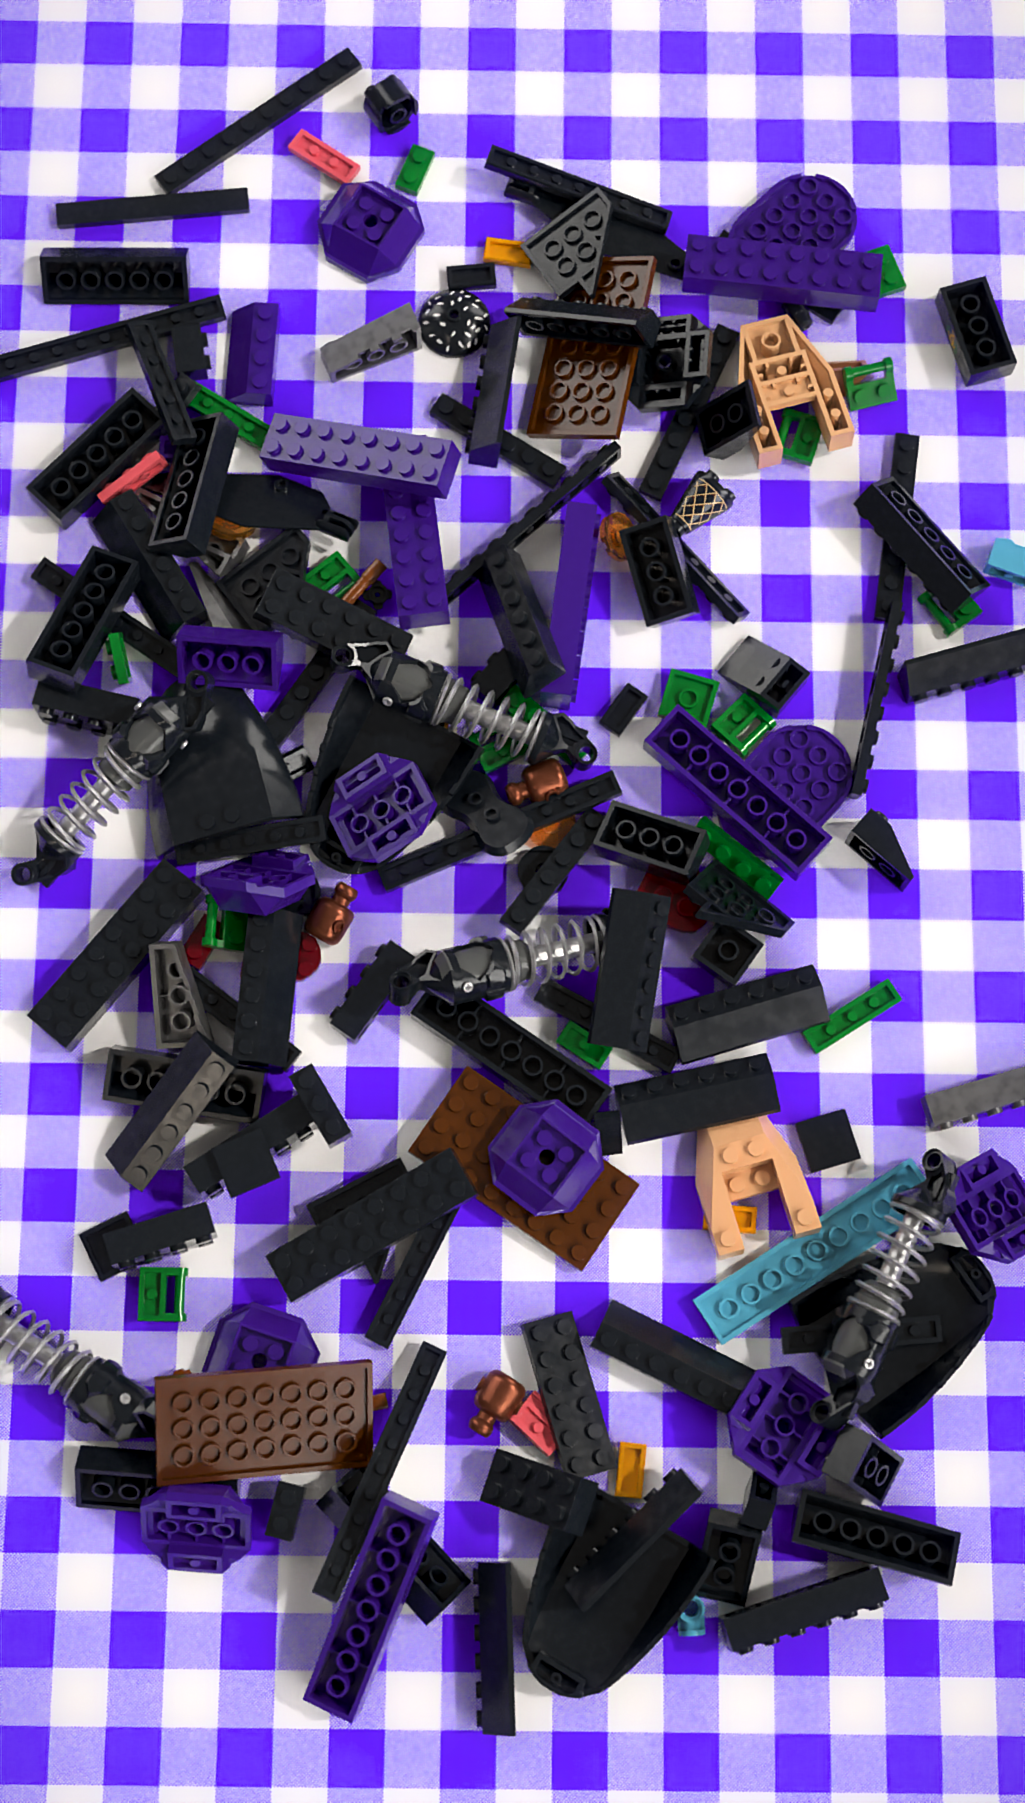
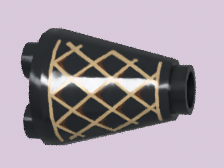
[670,470,736,537]

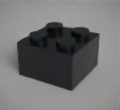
[690,923,764,988]

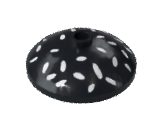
[418,289,491,358]

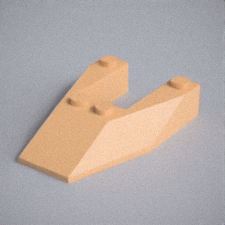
[738,314,855,469]
[695,1115,822,1261]

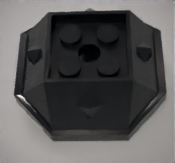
[628,313,713,413]

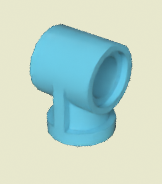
[677,1595,705,1636]

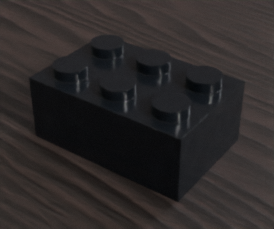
[821,1422,905,1508]

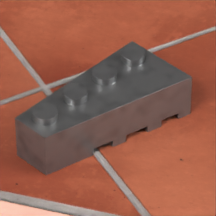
[320,302,422,384]
[149,940,215,1049]

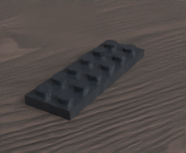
[520,1311,618,1478]

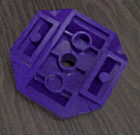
[317,181,425,284]
[329,752,438,863]
[200,850,316,916]
[488,1099,604,1217]
[949,1148,1025,1264]
[202,1302,321,1373]
[727,1366,844,1488]
[140,1483,252,1574]

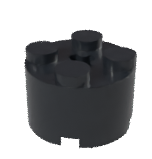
[363,74,419,135]

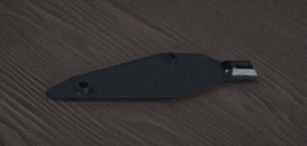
[503,178,686,281]
[141,472,359,542]

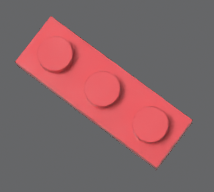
[288,128,361,185]
[97,450,169,505]

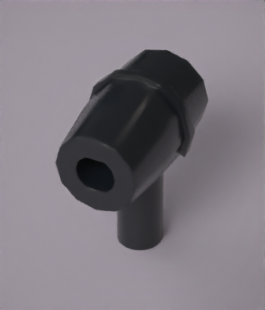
[781,303,813,332]

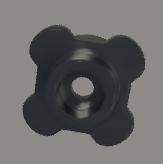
[362,580,392,610]

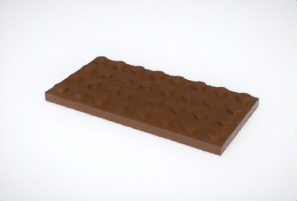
[526,256,657,440]
[407,1065,640,1272]
[154,1359,373,1487]

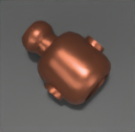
[504,758,569,806]
[304,881,358,946]
[468,1369,526,1438]

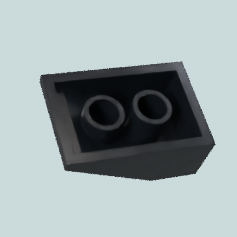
[694,379,762,460]
[844,808,914,892]
[696,1507,762,1607]

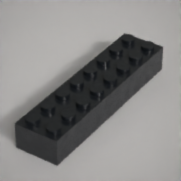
[27,858,206,1053]
[410,992,613,1124]
[266,1148,480,1303]

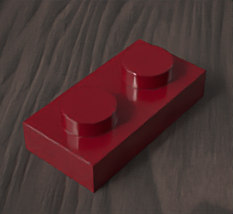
[184,913,221,971]

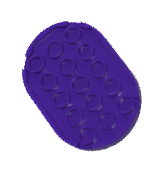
[728,173,857,250]
[717,724,853,860]

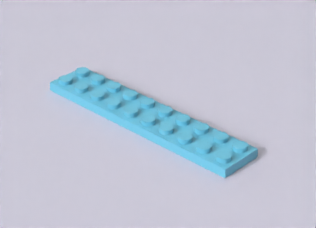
[692,1157,926,1346]

